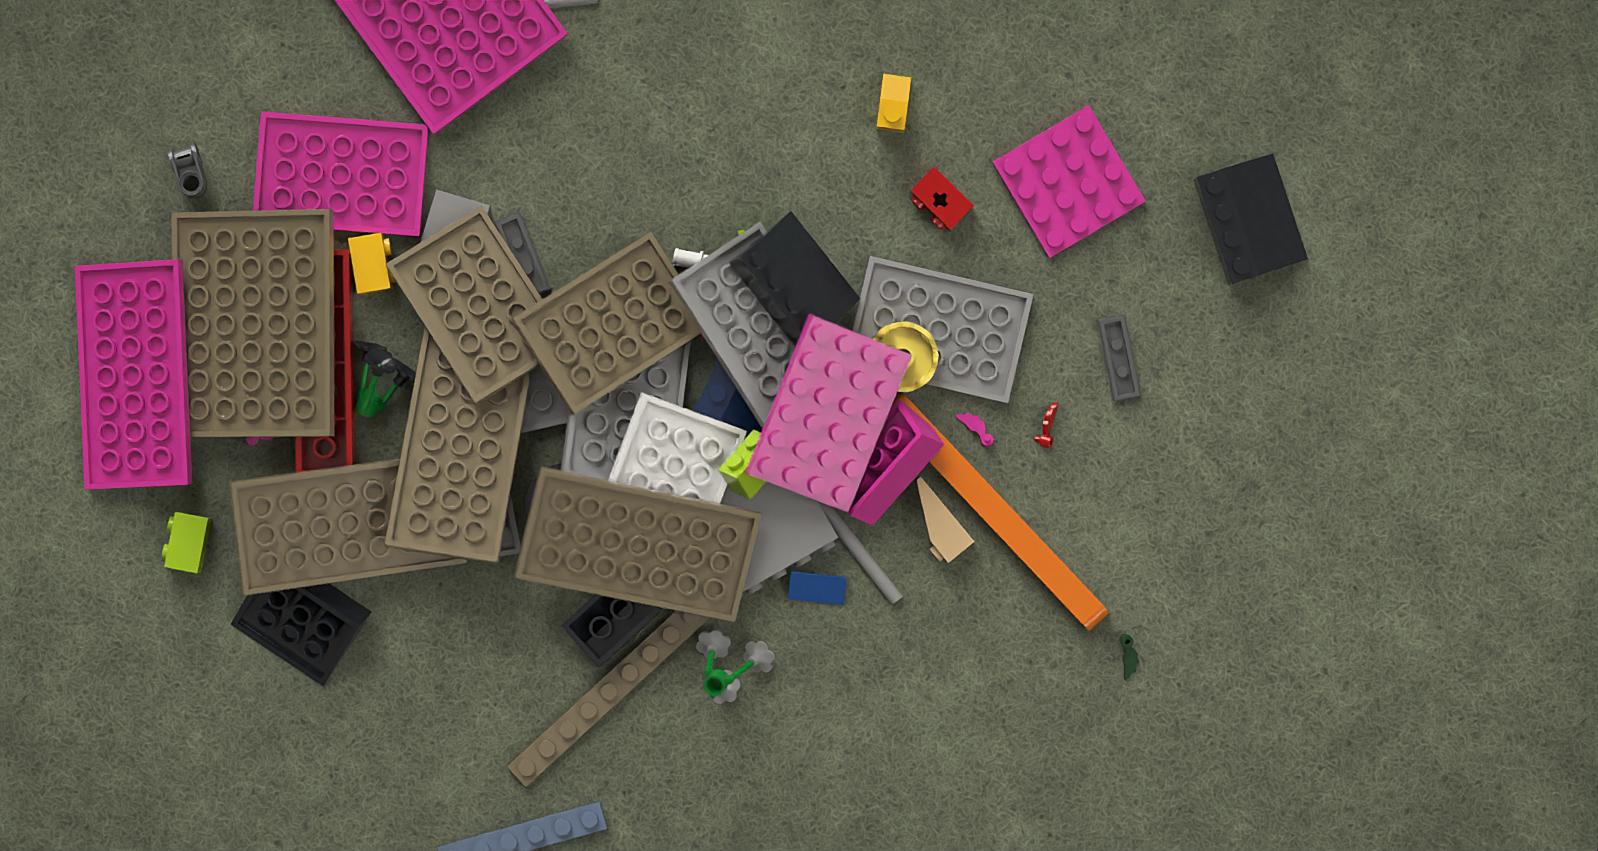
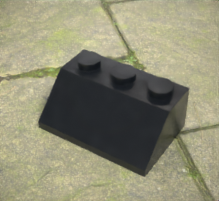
[561,594,663,668]

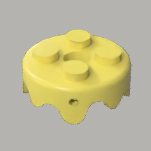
[873,322,938,392]

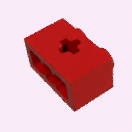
[910,167,974,231]

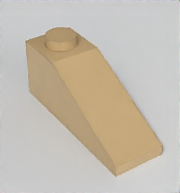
[916,477,974,563]

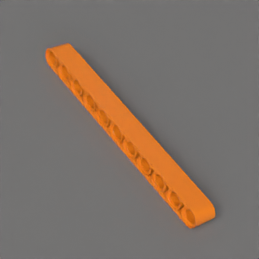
[890,392,1110,632]

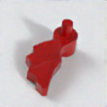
[1034,402,1059,448]

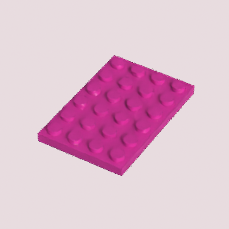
[253,111,429,237]
[746,314,912,512]

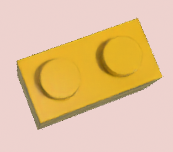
[348,233,396,295]

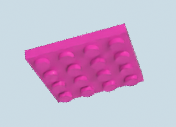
[992,105,1146,258]

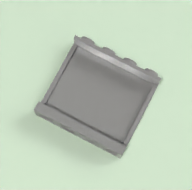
[720,482,838,595]

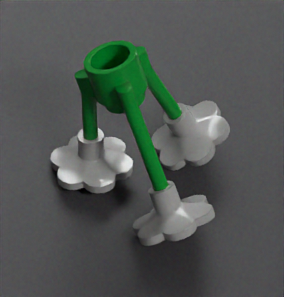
[696,629,775,704]

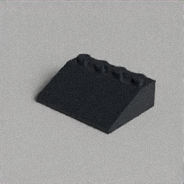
[1194,154,1308,286]
[729,211,861,347]
[231,583,372,686]

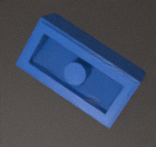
[788,571,847,605]

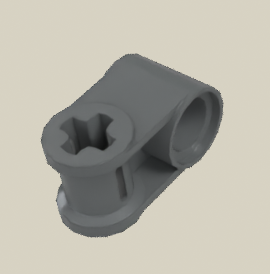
[168,142,207,199]

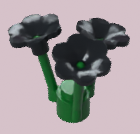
[353,341,416,418]

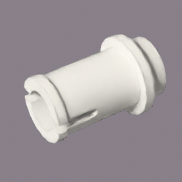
[673,248,708,268]

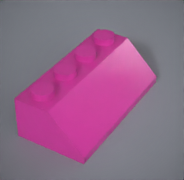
[848,399,944,526]

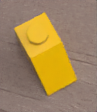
[876,74,911,133]

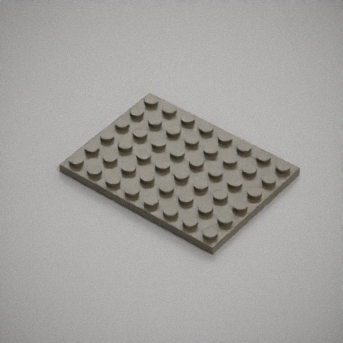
[172,209,334,437]

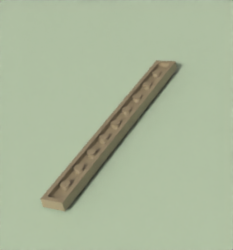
[507,610,710,787]

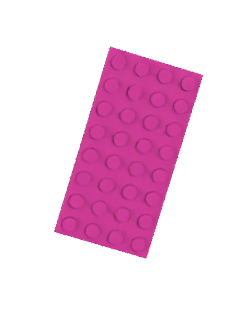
[75,259,192,490]

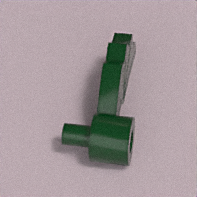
[1119,633,1139,680]

